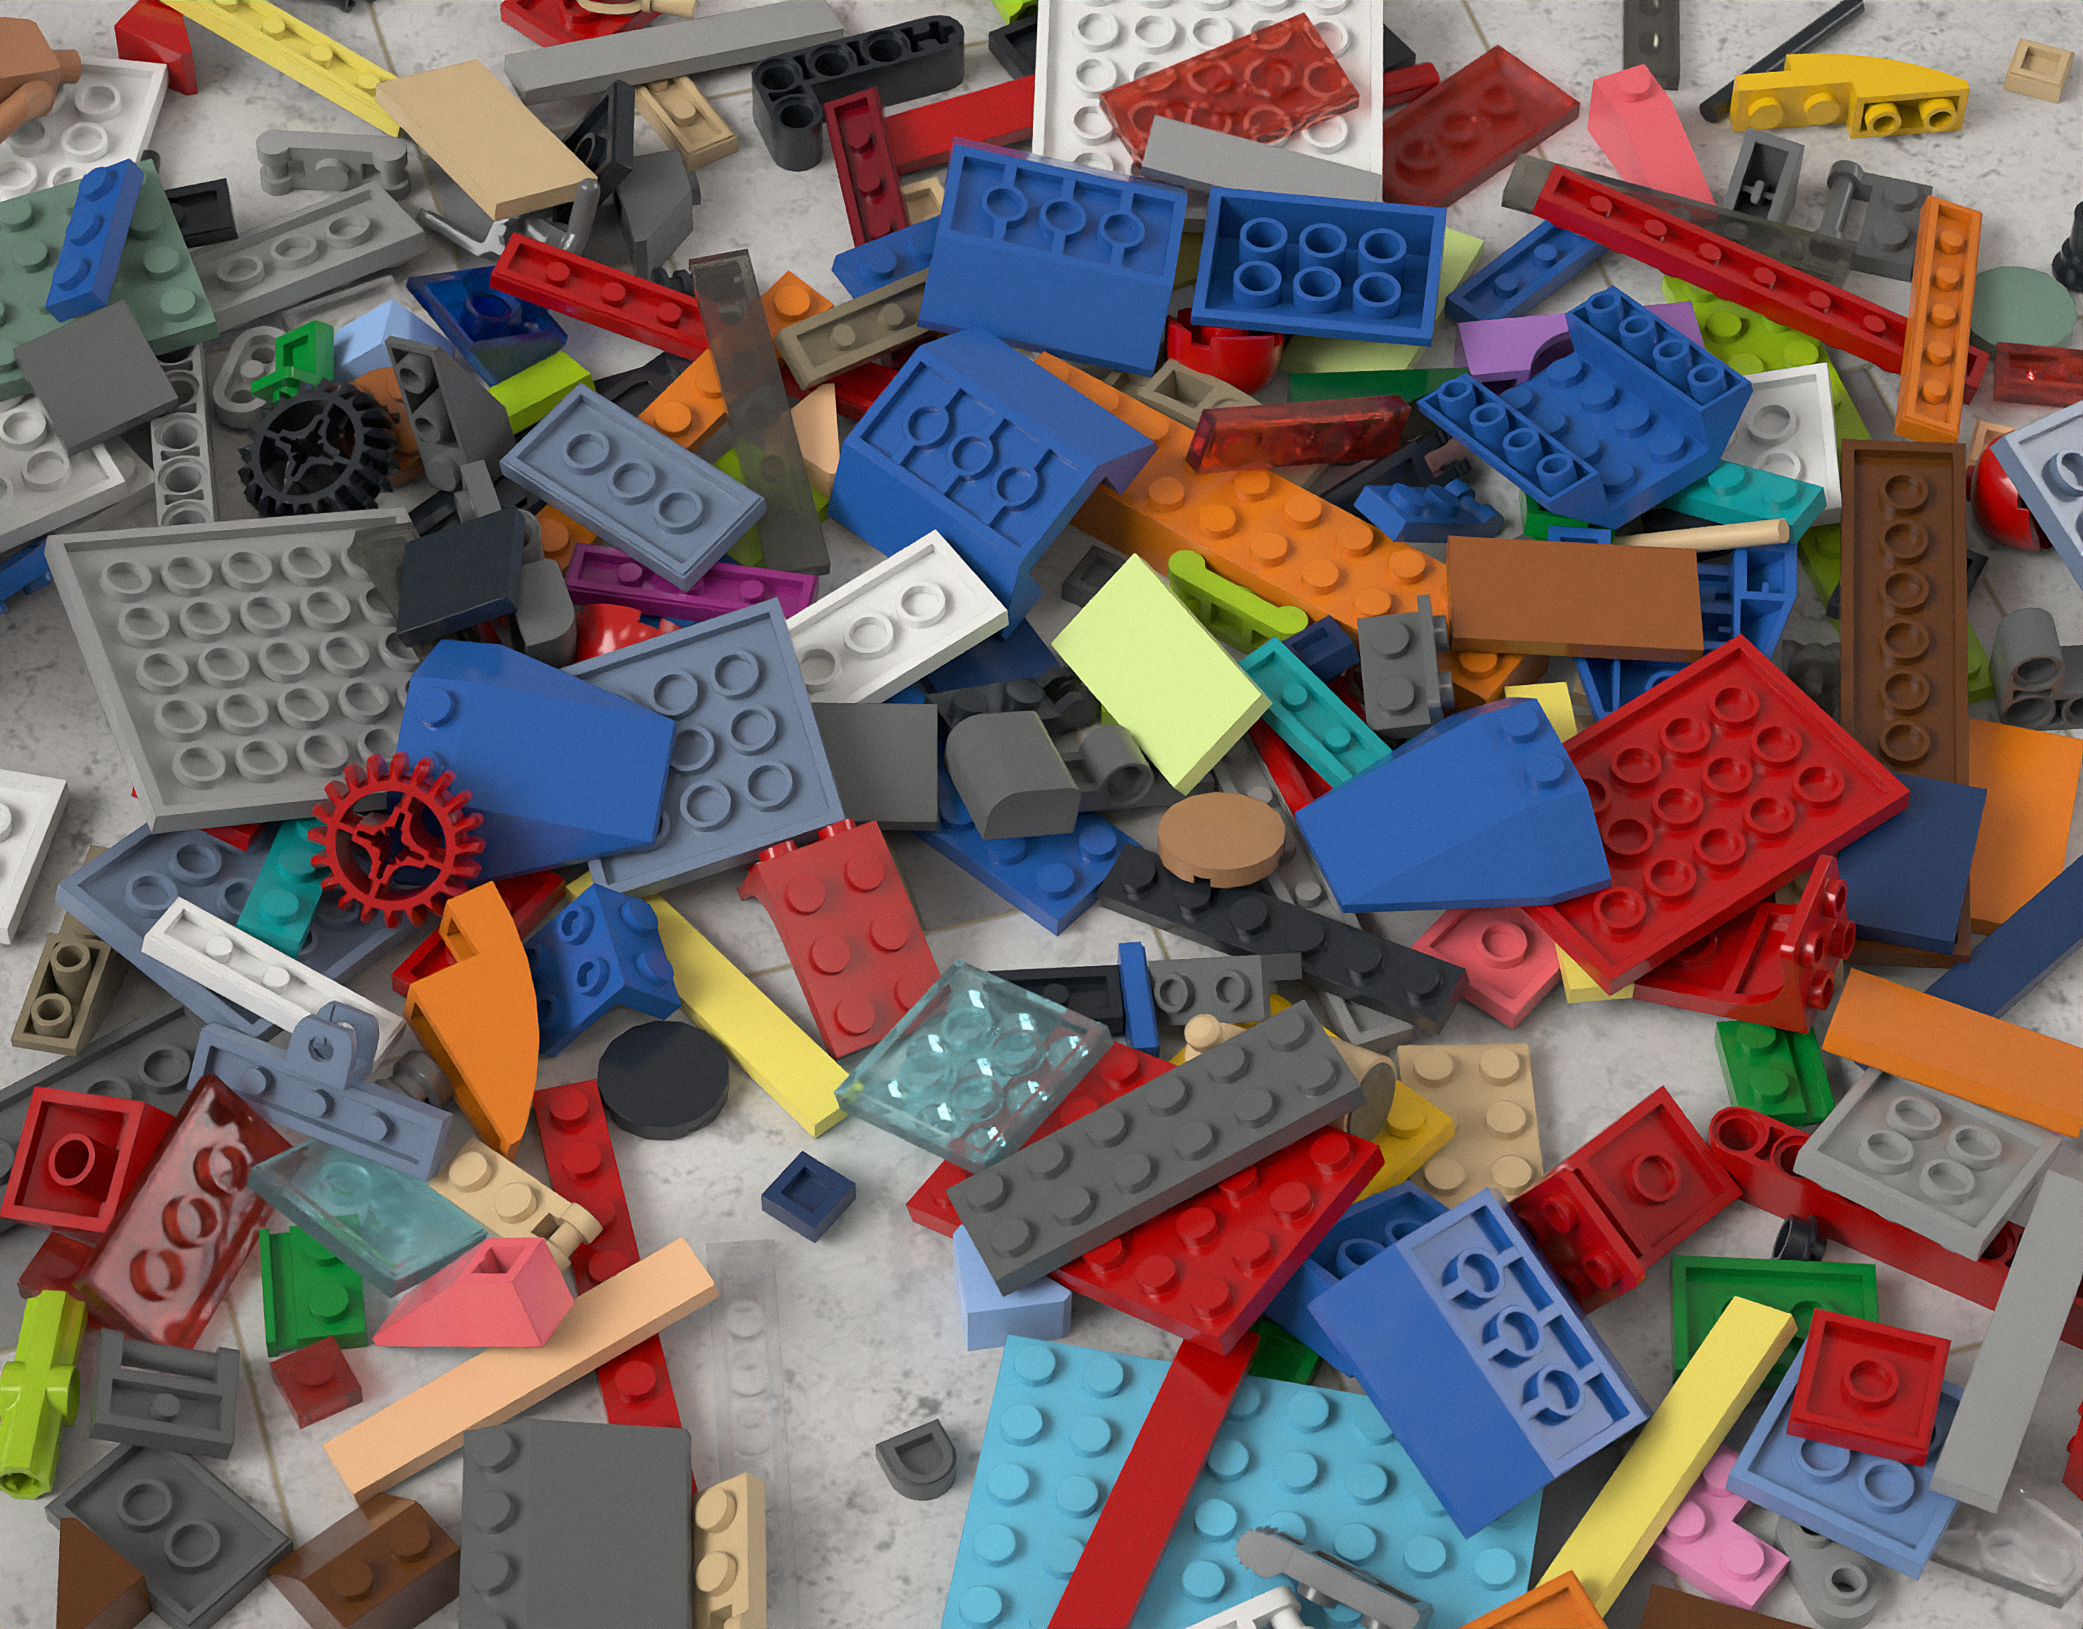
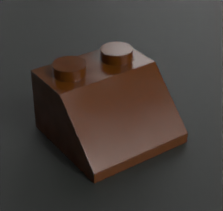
[266,1492,460,1629]

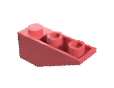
[372,1238,575,1349]

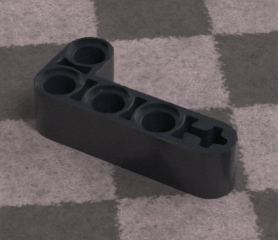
[751,15,965,172]

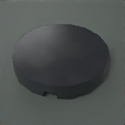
[597,1020,730,1140]

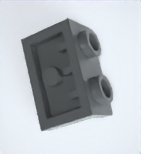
[1357,594,1455,741]
[1148,953,1302,1026]

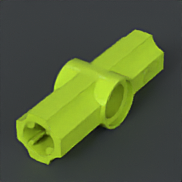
[0,1290,88,1500]

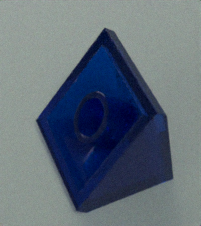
[406,265,568,388]

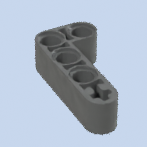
[1988,607,2083,731]

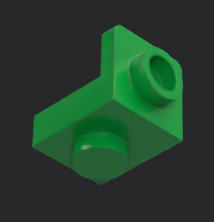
[251,320,335,408]

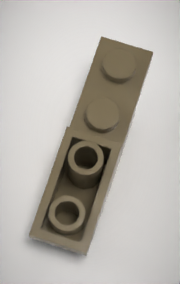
[1103,358,1329,490]
[11,845,131,1057]

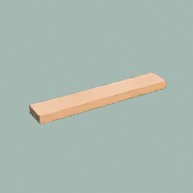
[322,1237,720,1507]

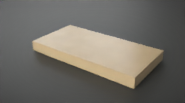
[375,59,598,222]

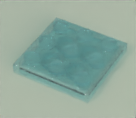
[833,959,1114,1174]

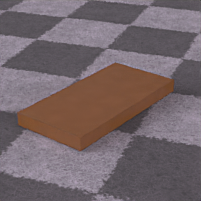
[1445,536,1704,663]

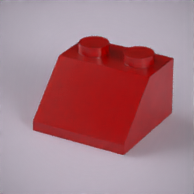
[0,1086,189,1253]

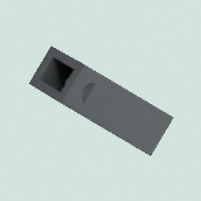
[385,336,517,493]

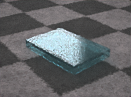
[246,1138,488,1298]

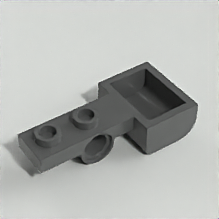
[454,459,578,669]
[943,711,1215,840]

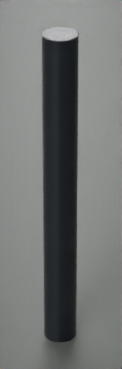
[1699,0,1865,123]

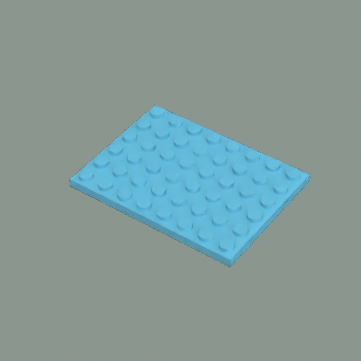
[940,1334,1544,1629]

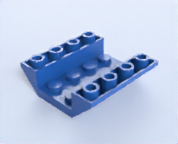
[917,136,1188,378]
[1417,285,1753,530]
[827,325,1159,640]
[1306,1187,1654,1540]

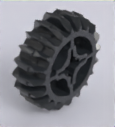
[237,377,402,518]

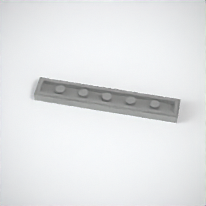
[504,0,844,106]
[1929,1169,2083,1514]

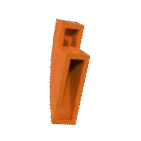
[402,881,539,1164]

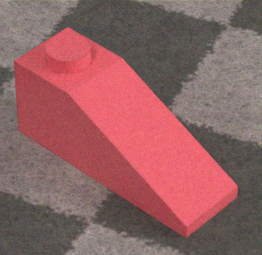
[1587,64,1720,230]

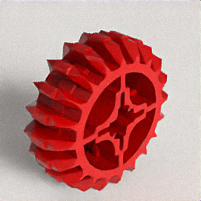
[307,751,486,929]

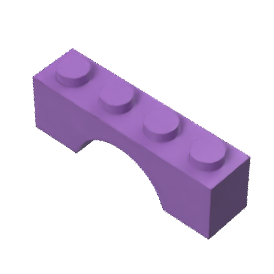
[1453,301,1705,397]

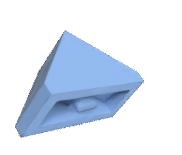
[334,298,455,385]
[953,1224,1072,1351]

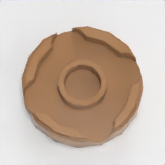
[1157,792,1286,888]

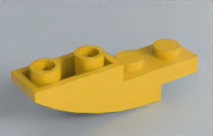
[1729,53,1970,139]

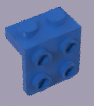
[523,883,682,1058]

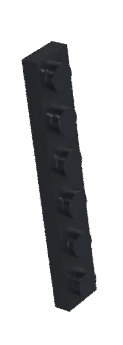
[1096,843,1470,1035]

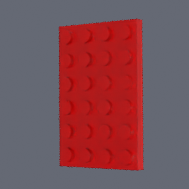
[1519,634,1910,996]
[906,1022,1385,1357]

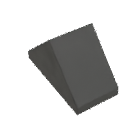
[1714,127,1805,254]

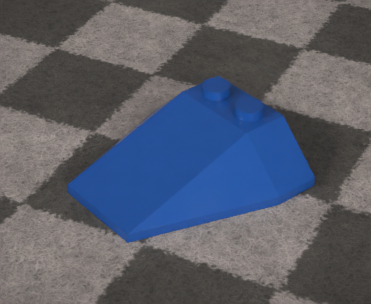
[1547,526,1797,722]
[386,639,677,888]
[1295,697,1611,913]

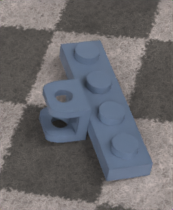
[187,1000,453,1182]

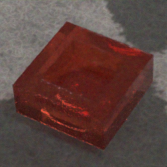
[269,1336,363,1429]

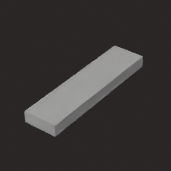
[1139,115,1382,202]

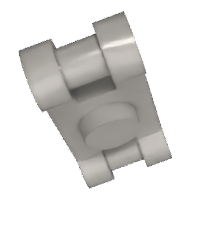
[256,130,411,202]

